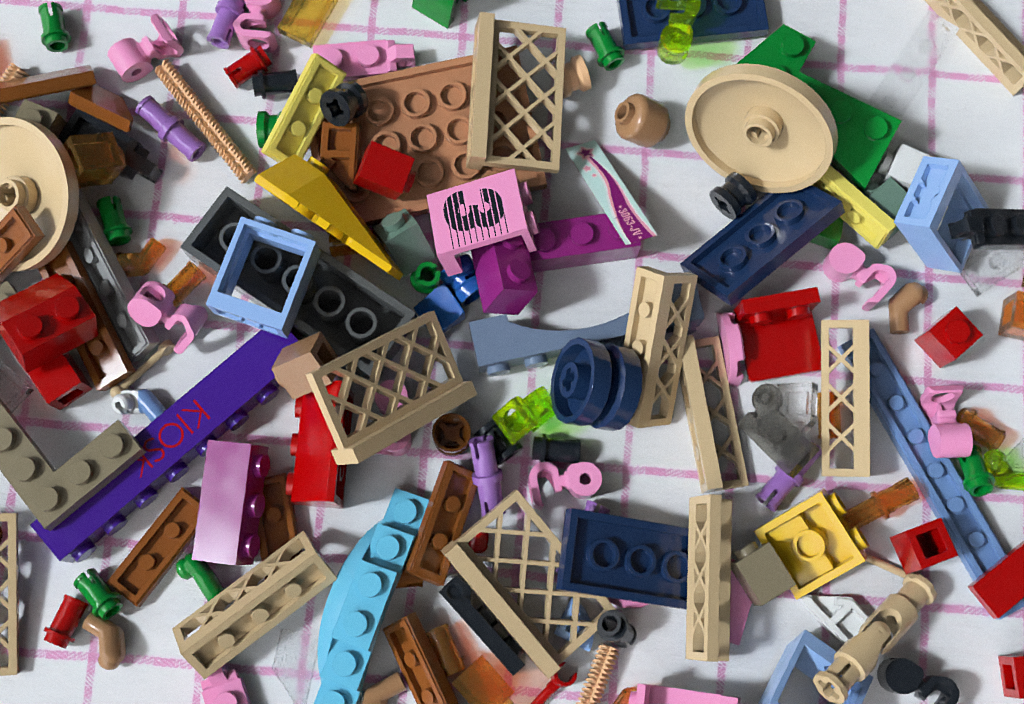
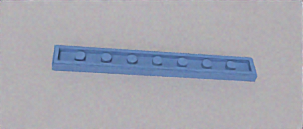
[837,328,1024,620]

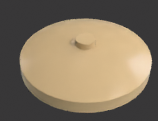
[685,63,838,193]
[0,117,79,272]

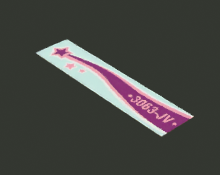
[565,140,658,245]

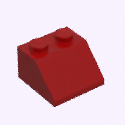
[0,273,98,373]

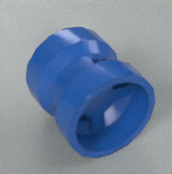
[440,254,480,307]

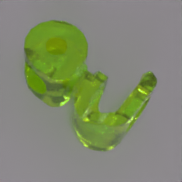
[655,0,701,65]
[492,386,556,446]

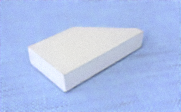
[797,595,869,647]

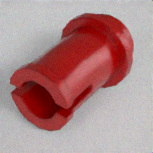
[223,45,273,89]
[43,594,89,649]

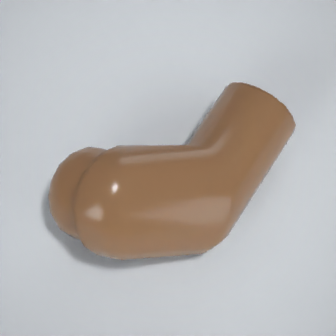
[888,282,928,334]
[82,612,126,670]
[361,672,407,704]

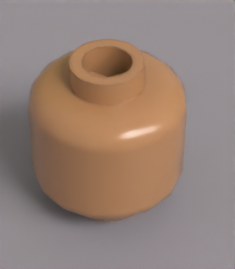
[614,93,671,148]

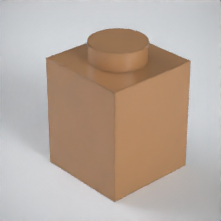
[271,331,338,400]

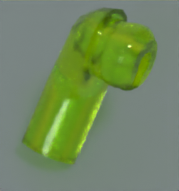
[983,449,1024,491]

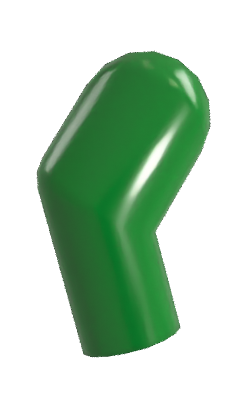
[176,553,224,601]

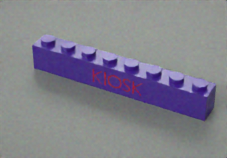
[30,330,299,563]

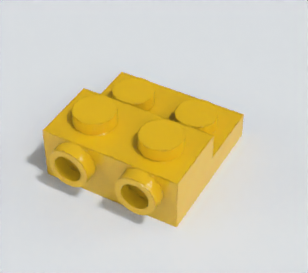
[754,488,869,600]

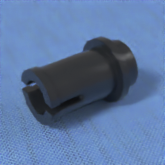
[252,69,298,99]
[532,433,581,463]
[597,610,637,648]

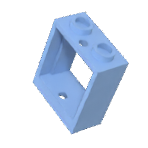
[894,156,989,273]
[206,216,321,339]
[758,629,873,704]

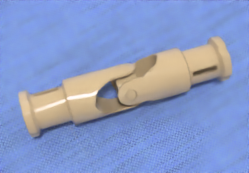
[813,573,937,704]

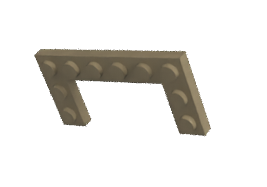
[0,280,146,531]

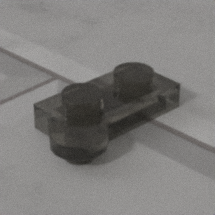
[737,383,820,478]

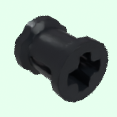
[473,416,524,467]

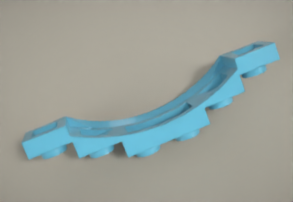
[314,488,429,704]

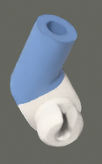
[111,389,167,422]

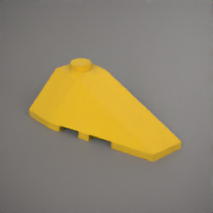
[254,154,403,281]

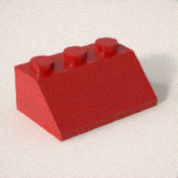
[286,380,355,509]

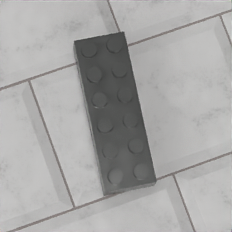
[180,186,417,380]

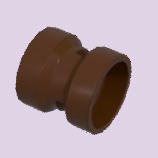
[432,413,472,457]

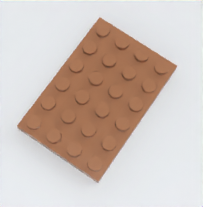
[310,45,547,234]

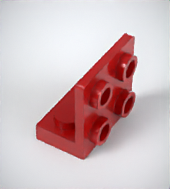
[733,287,821,383]

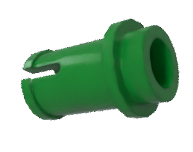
[38,2,71,52]
[585,22,625,71]
[96,196,133,246]
[410,262,440,294]
[957,444,995,497]
[73,568,123,620]

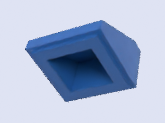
[413,283,466,333]

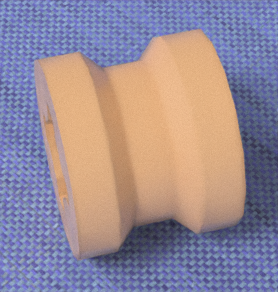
[552,54,592,99]

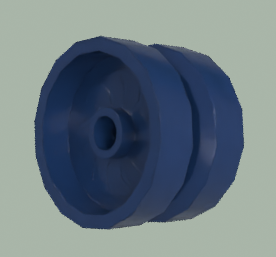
[550,337,643,431]

